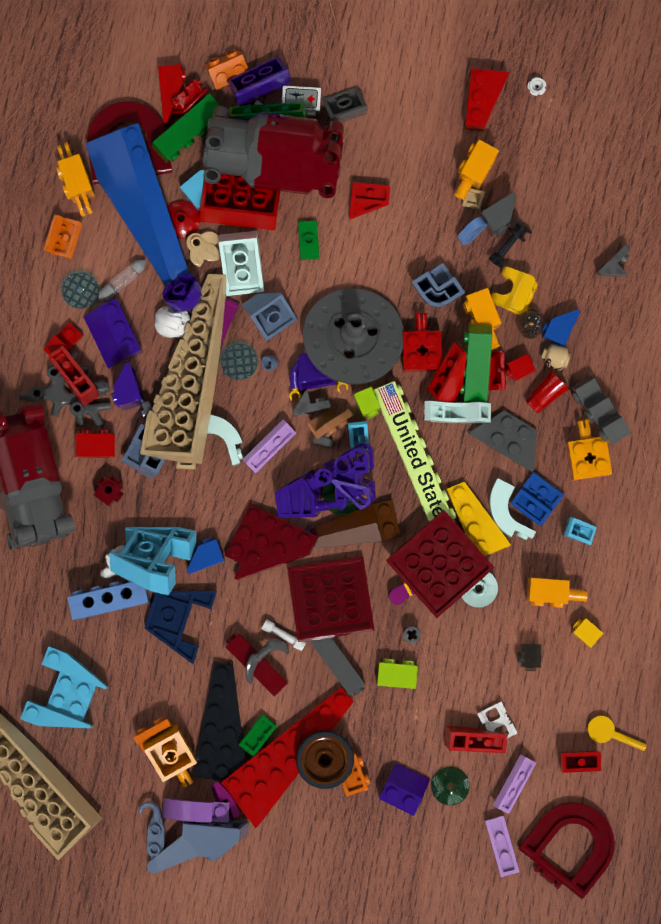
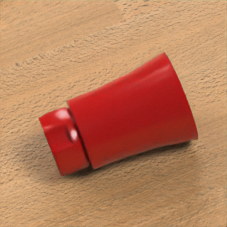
[525,371,569,414]

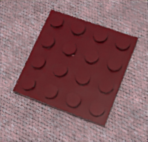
[386,509,495,619]
[287,556,375,642]

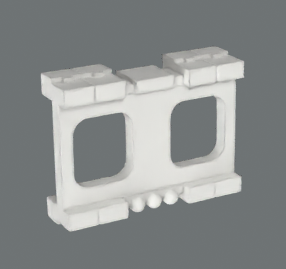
[477,702,518,738]

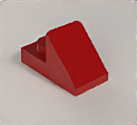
[44,322,83,355]

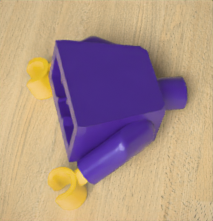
[289,353,348,400]

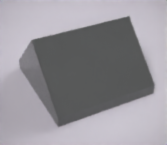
[322,86,368,123]

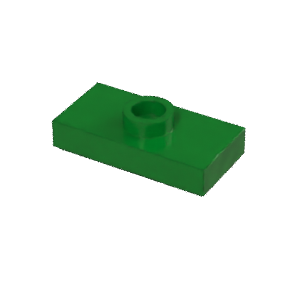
[298,221,320,261]
[238,714,277,757]

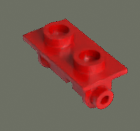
[171,79,209,114]
[488,351,507,390]

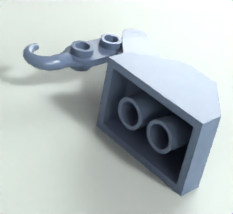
[139,801,249,874]

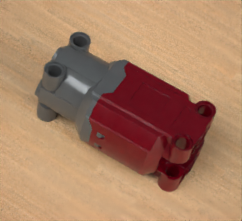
[203,106,344,198]
[0,402,75,550]

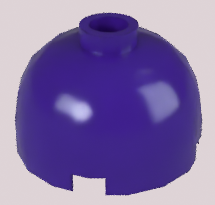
[162,273,202,312]

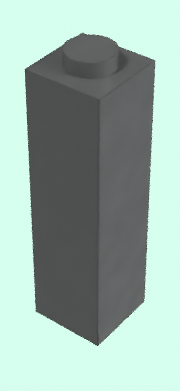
[310,638,365,696]

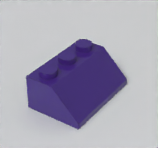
[227,56,291,106]
[84,299,143,369]
[111,362,145,411]

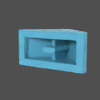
[180,170,205,211]
[348,421,369,454]
[563,517,597,545]

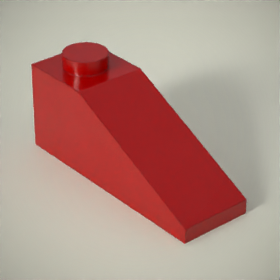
[158,64,187,126]
[427,342,467,403]
[47,346,99,407]
[444,726,508,753]

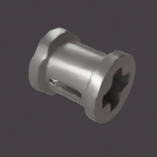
[403,626,421,643]

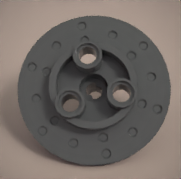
[303,288,404,384]

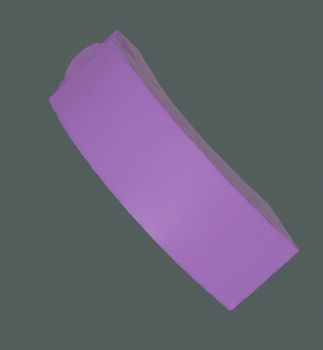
[162,797,229,823]

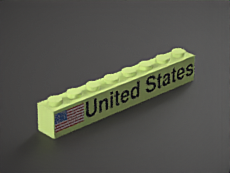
[373,381,456,522]

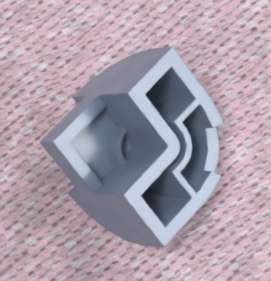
[411,263,465,307]
[121,424,166,478]

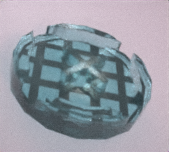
[61,271,99,309]
[220,342,258,381]

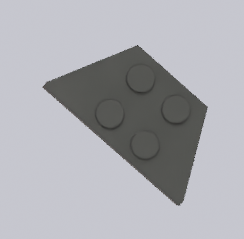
[469,411,537,472]

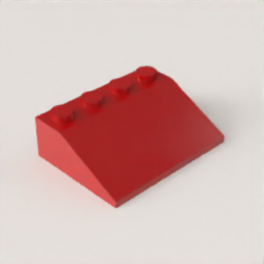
[200,174,281,231]

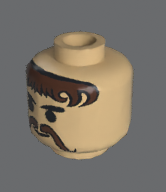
[542,343,571,371]

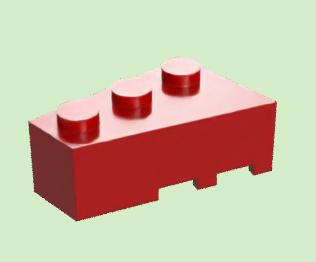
[465,68,510,131]

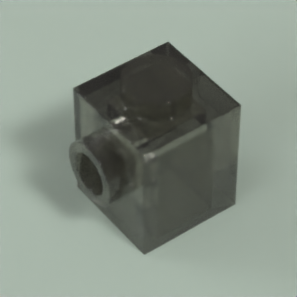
[517,644,541,671]

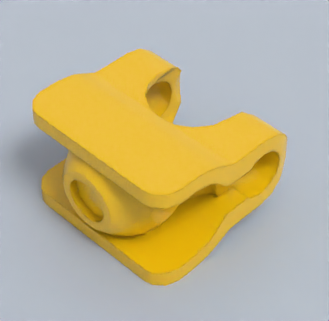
[491,266,538,316]

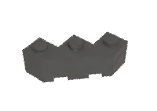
[571,376,631,445]

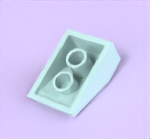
[219,231,264,296]

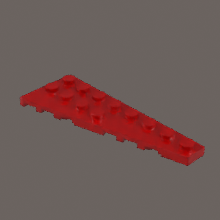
[220,687,353,828]

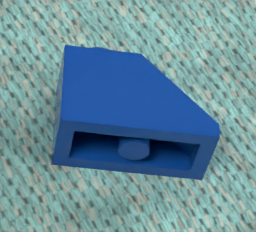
[541,310,580,346]
[187,537,225,574]

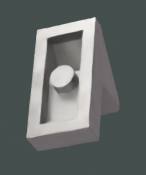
[597,245,631,277]
[293,389,331,417]

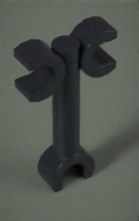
[488,219,532,267]

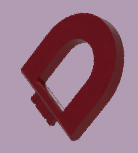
[87,101,173,185]
[518,802,615,899]

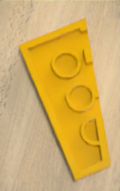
[447,482,511,556]

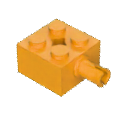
[454,140,499,200]
[462,288,502,350]
[566,420,612,481]
[527,578,587,608]
[143,724,197,787]

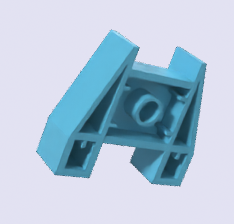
[109,527,197,595]
[20,646,108,728]

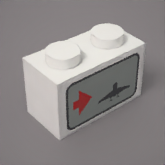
[282,86,321,117]

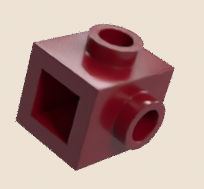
[93,476,124,507]

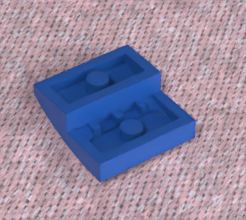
[510,471,565,527]

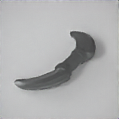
[245,639,289,685]

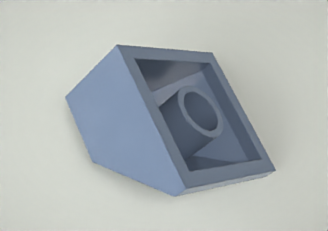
[242,292,298,341]

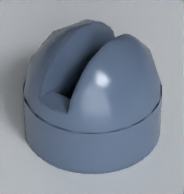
[262,355,278,371]

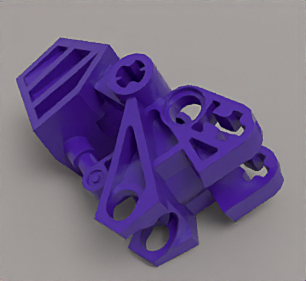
[275,442,376,518]

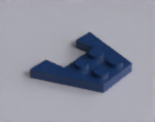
[144,591,217,664]

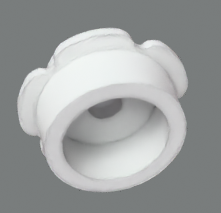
[528,77,546,96]

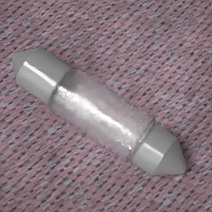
[98,260,146,301]

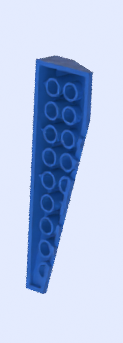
[85,123,189,286]

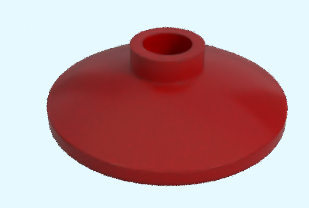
[167,201,200,239]

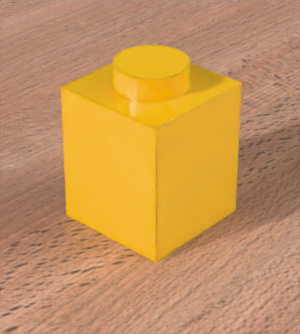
[572,618,603,648]

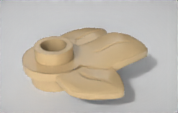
[186,231,219,267]

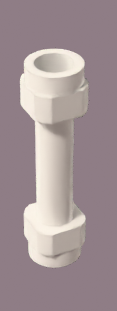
[261,619,307,651]

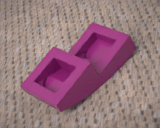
[210,782,240,819]

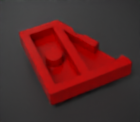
[349,182,391,219]

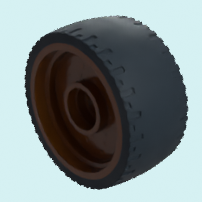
[296,730,354,789]

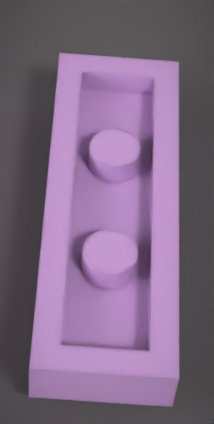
[242,420,296,473]
[493,754,537,814]
[485,815,519,877]

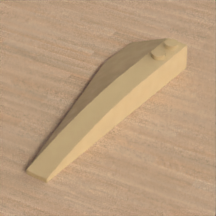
[140,274,227,464]
[0,714,102,860]

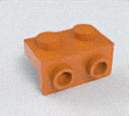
[205,49,249,90]
[44,214,83,260]
[134,717,173,753]
[342,752,370,797]

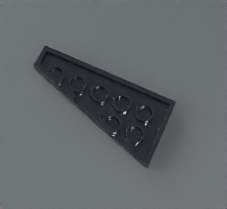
[192,662,246,782]

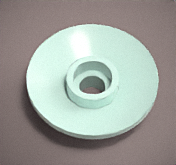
[462,572,498,607]

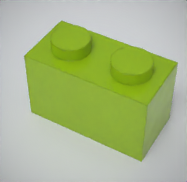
[353,387,381,420]
[377,659,418,689]

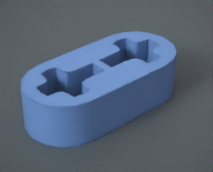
[457,216,487,245]

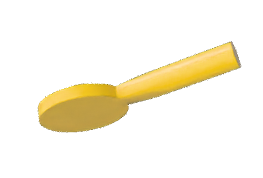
[587,716,647,751]

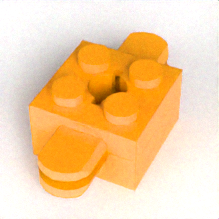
[56,142,95,217]

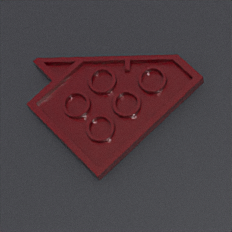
[224,504,319,580]

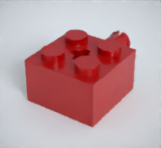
[403,313,442,372]

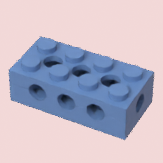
[67,580,151,620]

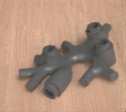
[19,351,111,427]

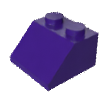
[379,762,430,816]

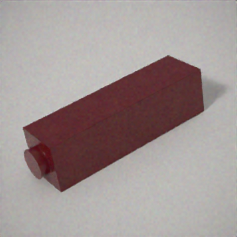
[225,634,288,697]

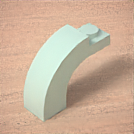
[424,401,491,423]
[207,415,243,466]
[489,478,536,541]

